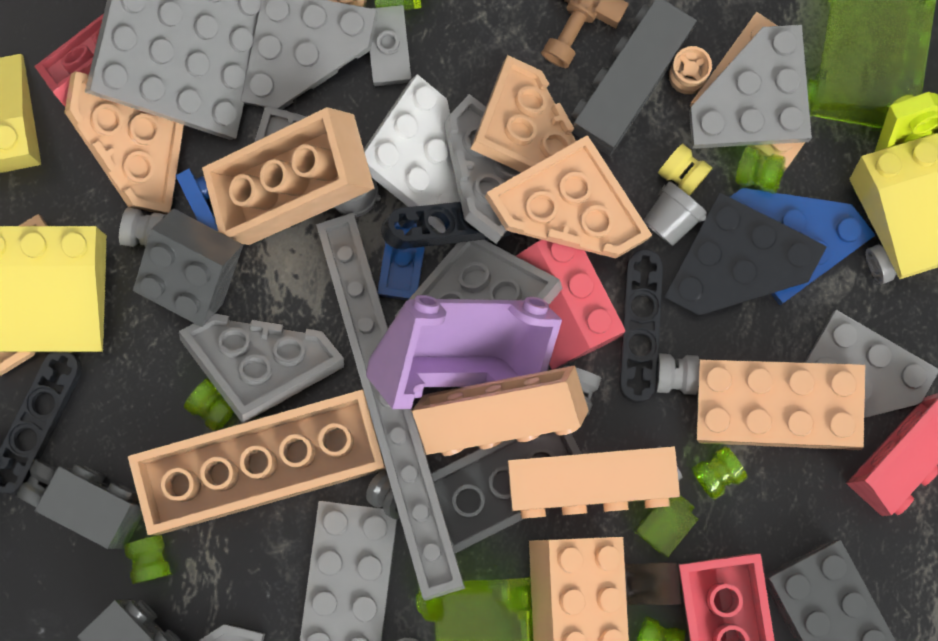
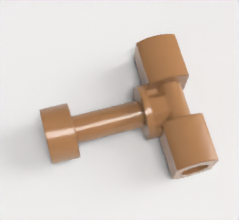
[541,0,629,68]

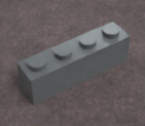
[571,0,697,157]

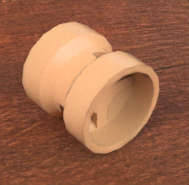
[669,46,712,94]

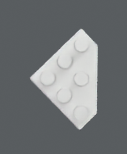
[364,74,461,233]

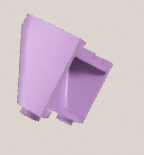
[366,295,562,409]

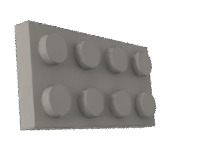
[300,501,397,641]

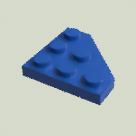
[730,188,875,305]

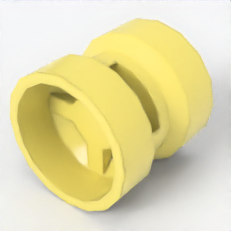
[658,143,713,196]

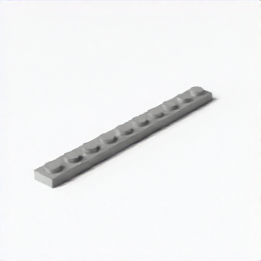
[316,213,465,601]

